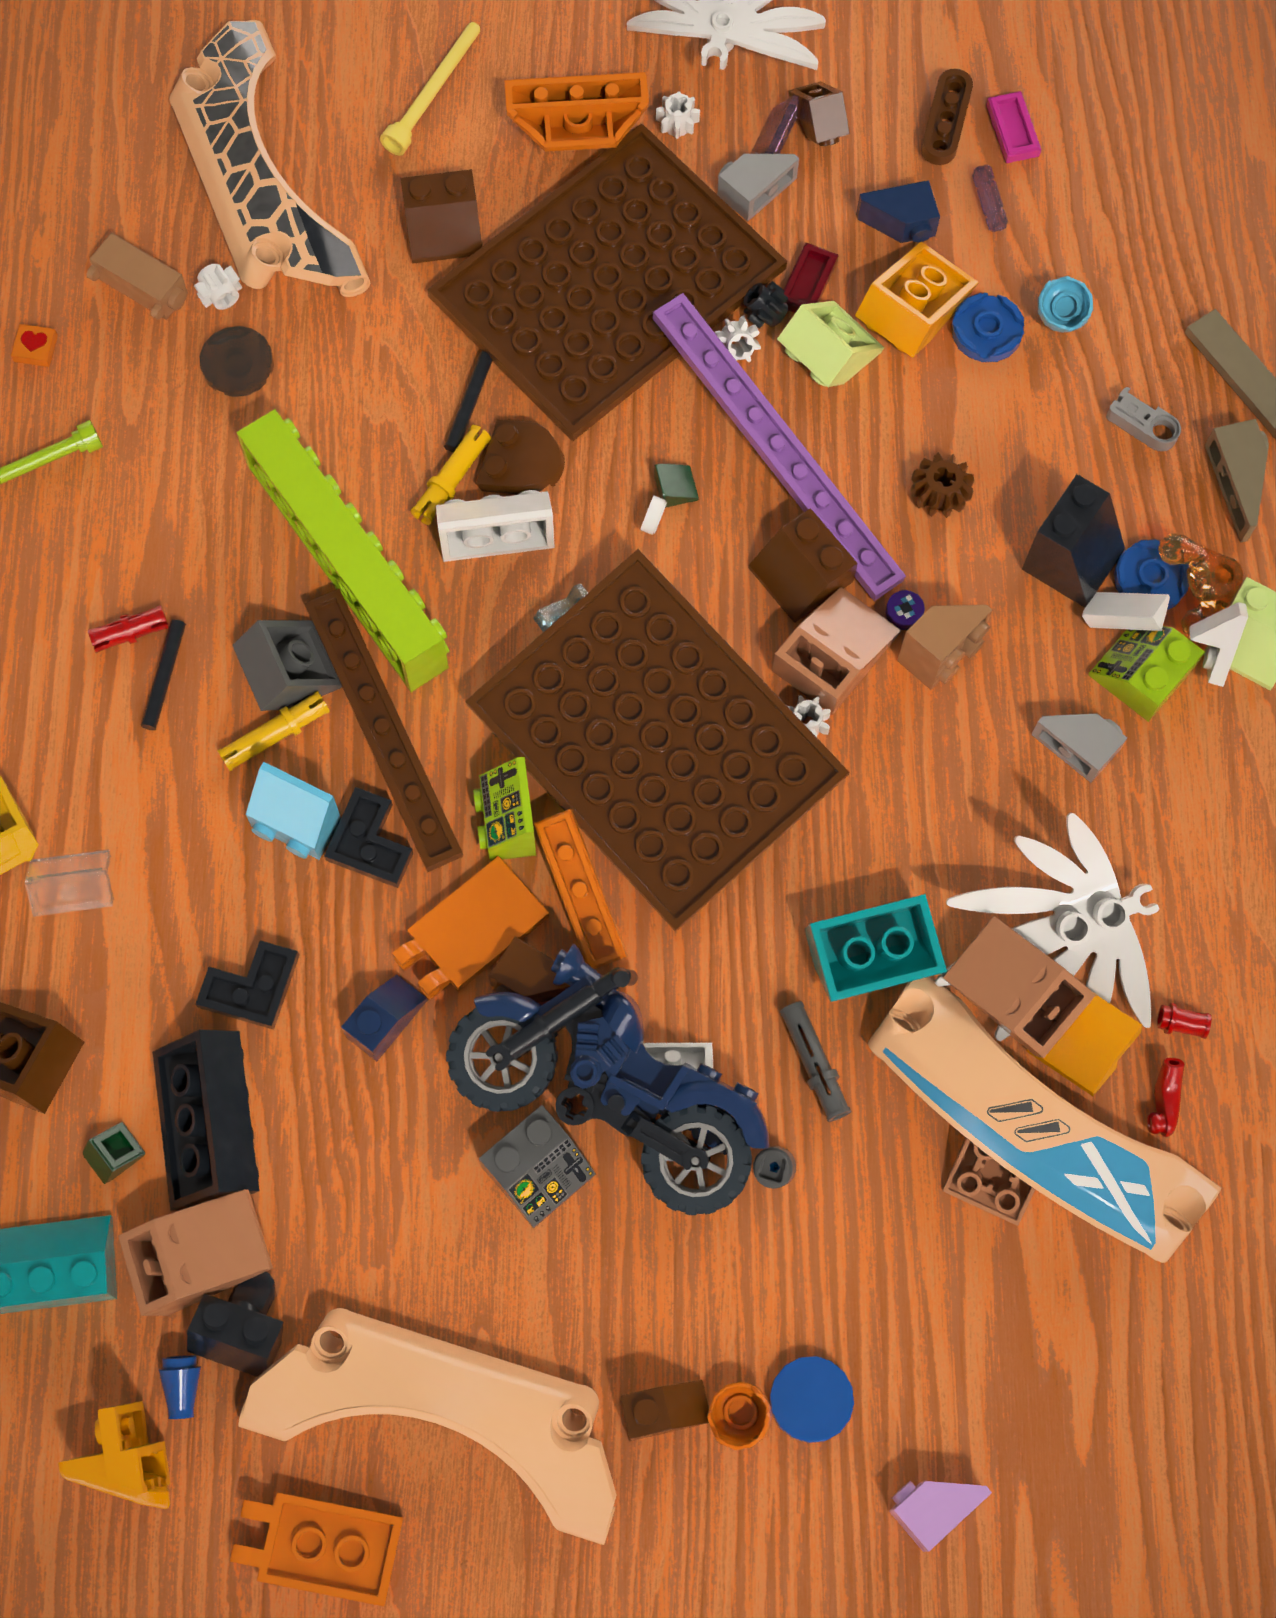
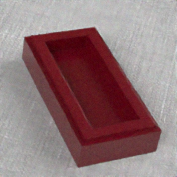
[784,242,839,313]

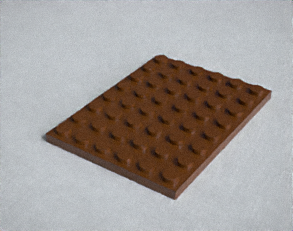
[427,123,787,441]
[465,549,850,932]

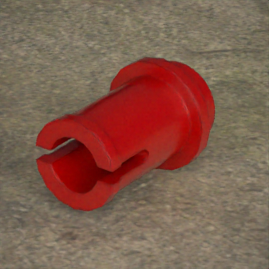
[1157,1003,1212,1039]

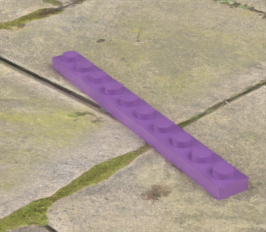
[653,293,906,601]

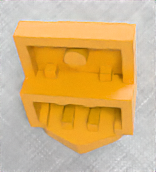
[58,1401,171,1509]

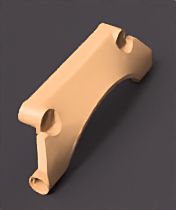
[239,1308,617,1545]

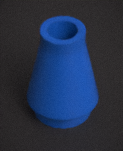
[158,1355,201,1419]

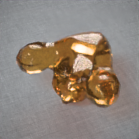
[1158,534,1244,638]

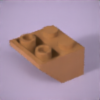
[897,605,992,690]

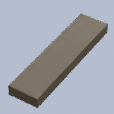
[1185,309,1276,439]

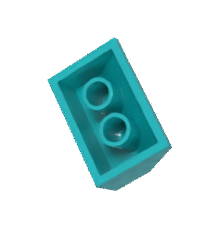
[804,894,947,1002]
[0,1215,117,1314]

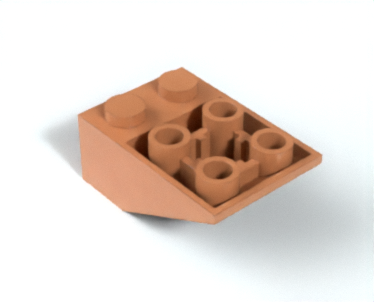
[772,587,901,715]
[942,916,1096,1058]
[943,1137,1035,1226]
[118,1189,273,1316]

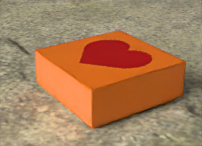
[11,324,58,367]

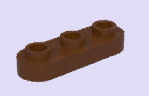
[921,69,973,165]

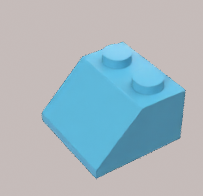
[245,762,341,860]

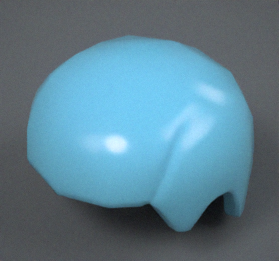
[1037,276,1093,333]

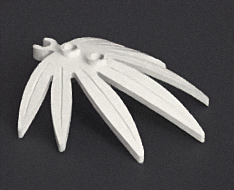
[627,0,826,70]
[935,813,1159,1041]

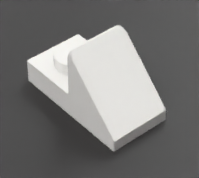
[1189,602,1248,687]

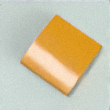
[1026,995,1142,1096]

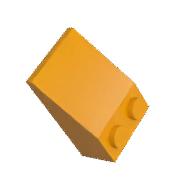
[855,241,979,358]

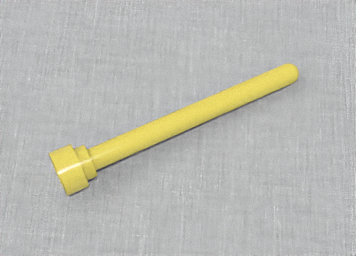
[380,22,480,156]

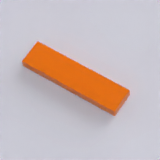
[534,809,628,970]

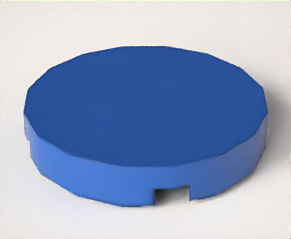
[951,293,1024,362]
[1114,539,1191,610]
[770,1356,854,1443]

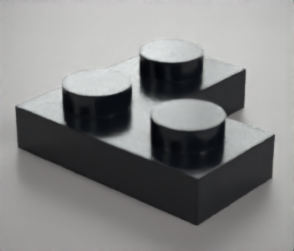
[324,787,413,888]
[196,940,300,1030]

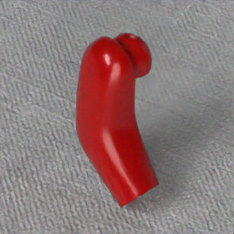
[1146,1058,1185,1137]

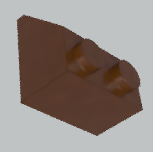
[401,169,482,264]
[748,508,858,623]

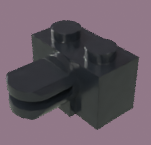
[187,1272,284,1377]

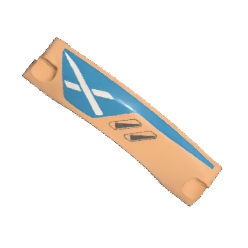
[868,977,1221,1263]

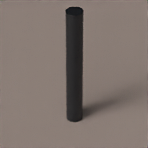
[444,351,492,452]
[141,620,186,730]

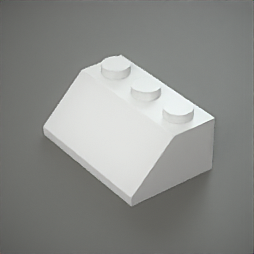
[436,490,555,562]

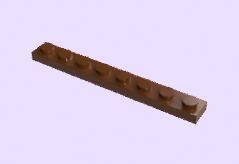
[304,588,463,872]

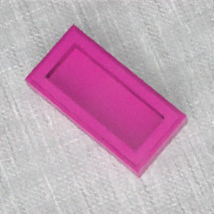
[986,91,1042,163]

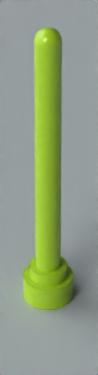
[0,420,103,484]

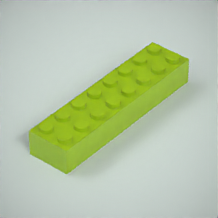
[236,409,450,692]

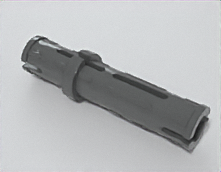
[780,1001,851,1122]

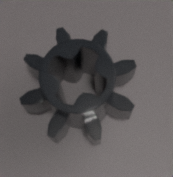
[743,281,788,329]

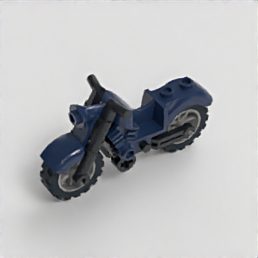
[446,944,770,1215]

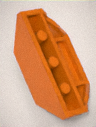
[504,72,649,152]

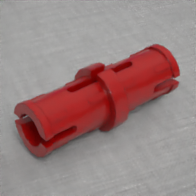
[88,605,169,653]

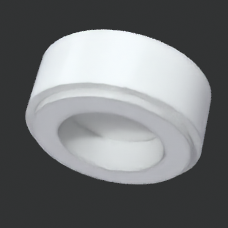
[640,495,667,535]

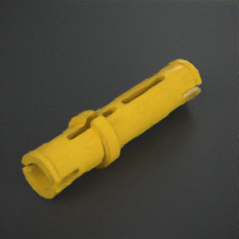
[411,425,491,525]
[217,691,330,771]

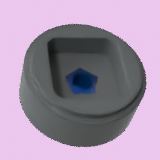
[753,1146,796,1189]

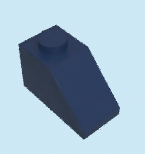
[856,180,940,243]
[341,974,428,1062]

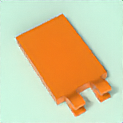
[392,856,549,1001]
[230,1492,403,1607]

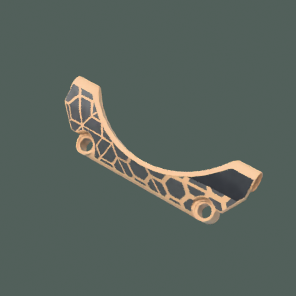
[169,20,371,297]

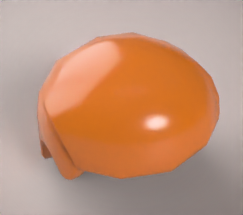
[707,1382,772,1450]

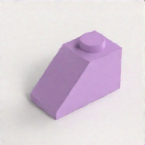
[889,1481,992,1552]

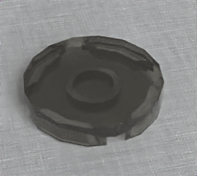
[199,326,274,397]

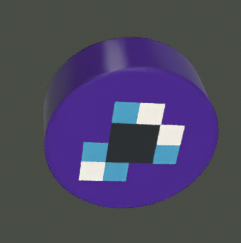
[885,590,925,630]

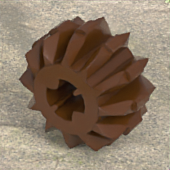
[910,452,974,518]

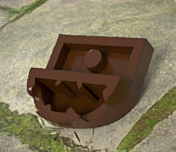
[476,420,565,495]

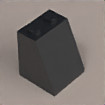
[1022,474,1125,608]

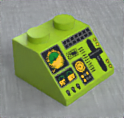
[1088,626,1205,722]
[473,757,536,861]

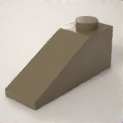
[1205,419,1269,543]

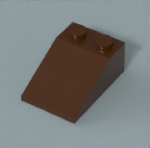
[0,1002,85,1114]

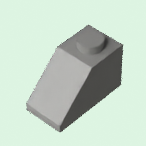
[717,154,799,222]
[1031,713,1127,783]

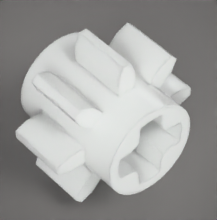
[656,91,700,139]
[194,264,242,310]
[715,316,761,362]
[787,696,831,737]

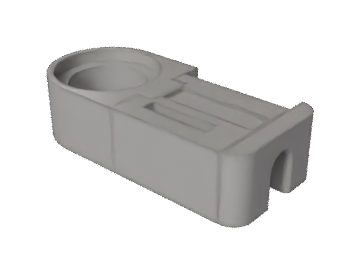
[1106,387,1181,451]

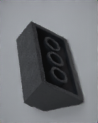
[152,1029,260,1211]

